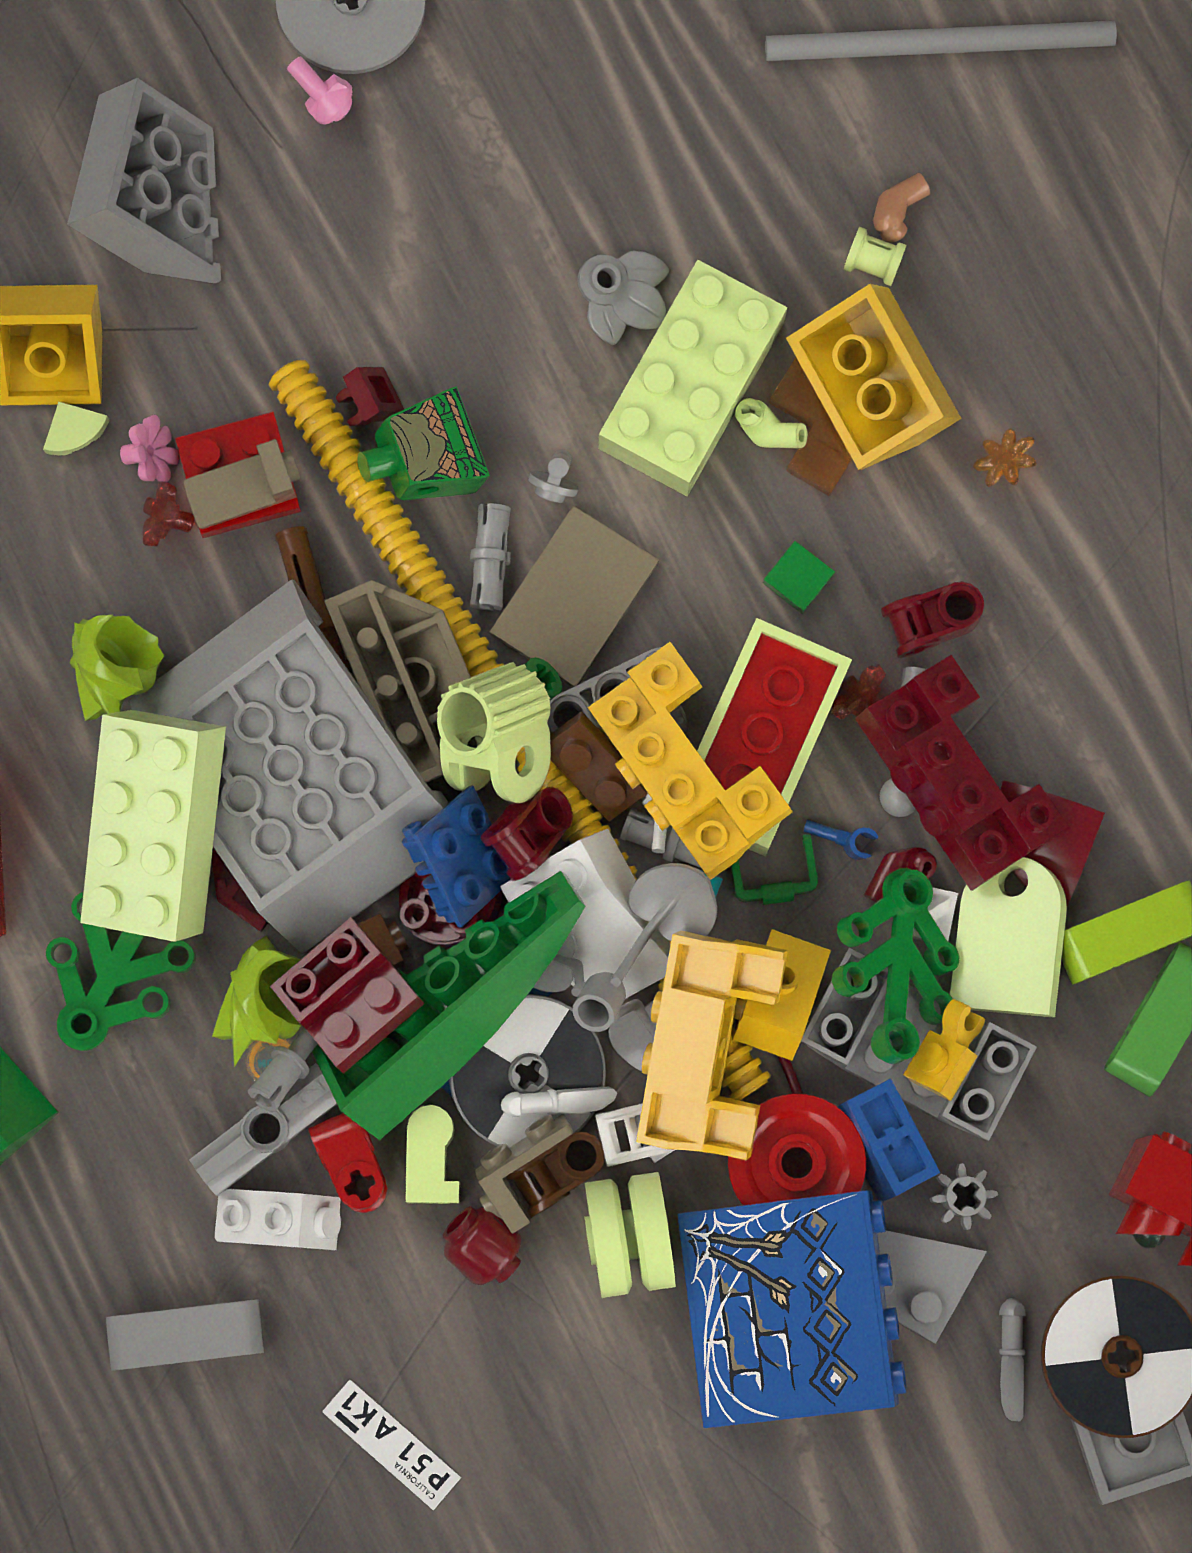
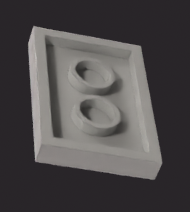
[1071,1341,1192,1505]

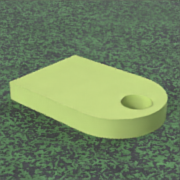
[950,857,1067,1018]

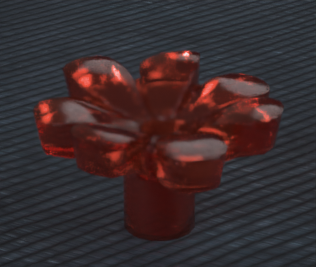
[142,481,195,547]
[831,664,886,719]

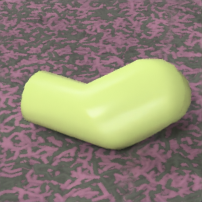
[735,398,808,448]

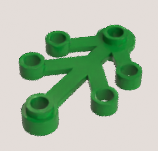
[832,868,959,1064]
[46,892,196,1051]

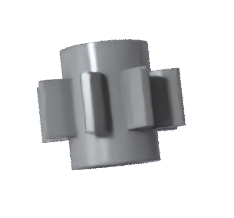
[930,1163,998,1230]

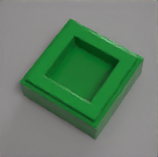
[763,541,835,614]

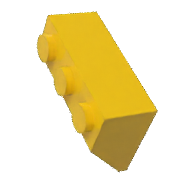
[786,284,962,470]

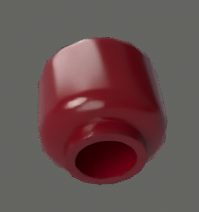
[443,1206,521,1285]

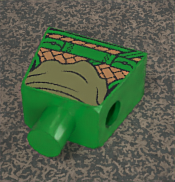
[357,386,490,500]

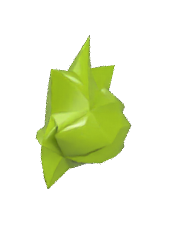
[70,615,164,721]
[212,936,302,1067]

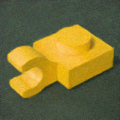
[903,999,985,1101]

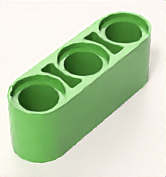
[1104,941,1192,1098]

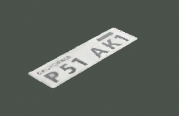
[322,1380,461,1510]

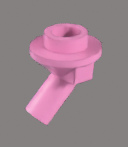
[287,56,352,125]

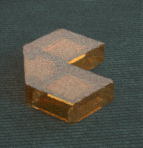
[769,357,853,497]

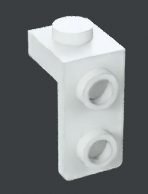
[215,1189,341,1250]

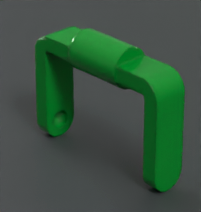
[731,834,818,905]

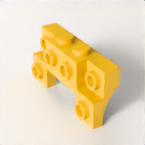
[587,642,793,880]
[636,931,788,1160]

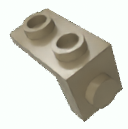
[183,439,301,529]
[475,1114,573,1234]

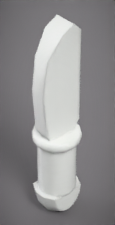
[501,1086,617,1117]

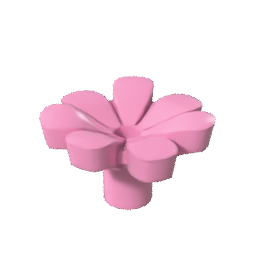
[120,415,179,482]

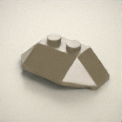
[324,580,471,783]

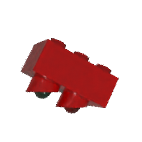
[1109,1131,1192,1266]

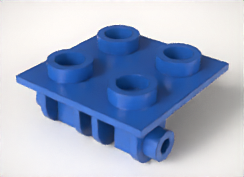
[402,785,511,928]

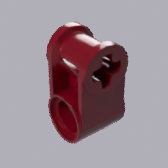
[881,581,984,658]
[481,787,573,881]

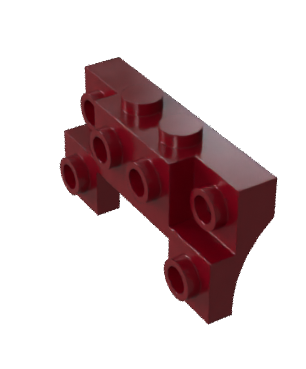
[855,655,1069,891]

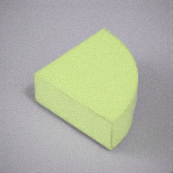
[43,402,109,456]

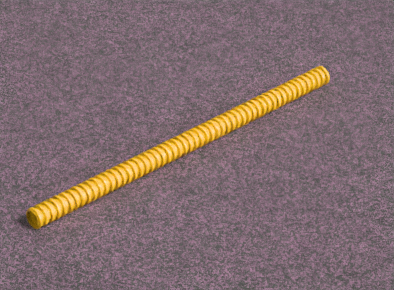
[269,360,771,1101]

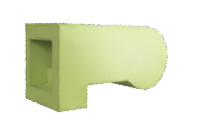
[406,1105,461,1204]

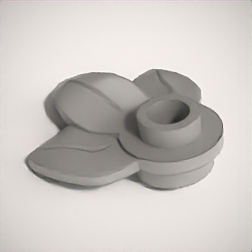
[578,251,669,345]

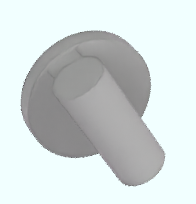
[528,449,579,503]

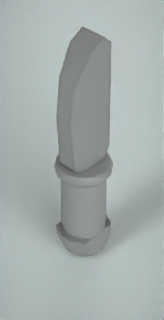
[999,1298,1026,1421]

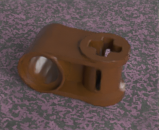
[506,1132,606,1219]

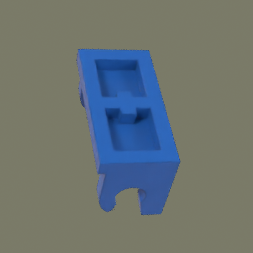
[837,1078,940,1202]

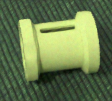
[844,227,907,286]

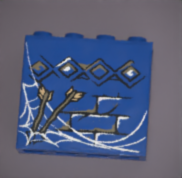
[678,1191,907,1428]

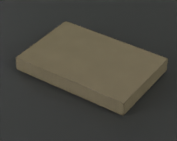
[490,505,659,688]

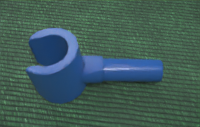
[803,819,878,860]

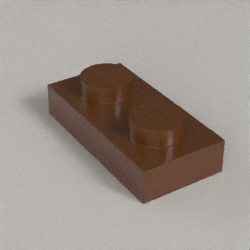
[550,711,648,821]

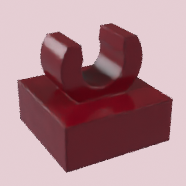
[336,367,404,426]

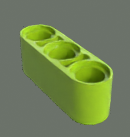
[1061,880,1192,985]

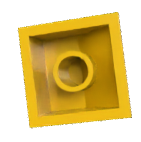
[0,285,102,405]

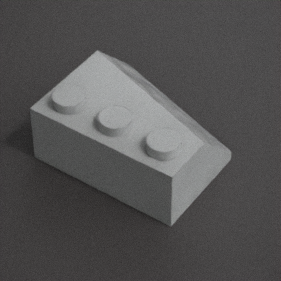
[67,78,221,283]

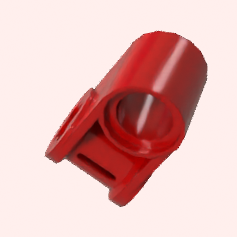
[308,1113,388,1213]

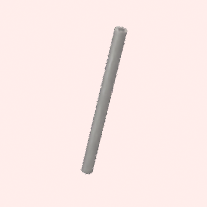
[765,21,1117,61]

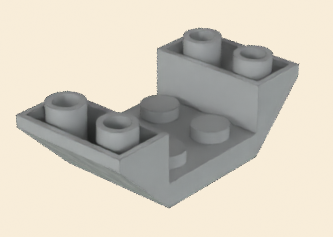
[801,948,1037,1141]

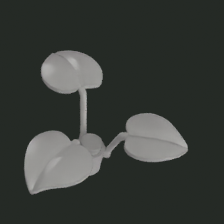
[533,863,717,1071]

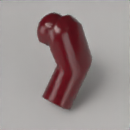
[864,847,937,903]

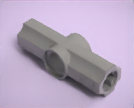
[189,1063,337,1196]

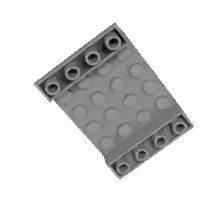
[129,579,449,954]

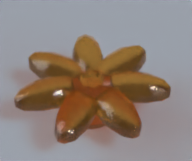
[973,428,1037,487]

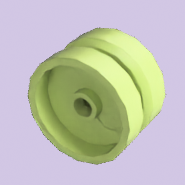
[584,1172,676,1298]

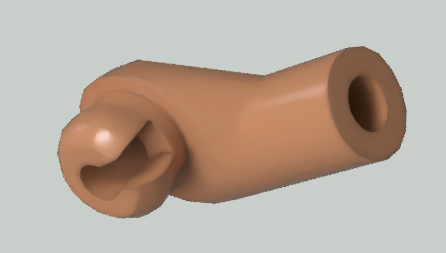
[873,173,930,243]

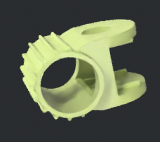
[437,662,551,803]

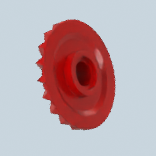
[728,1094,866,1206]

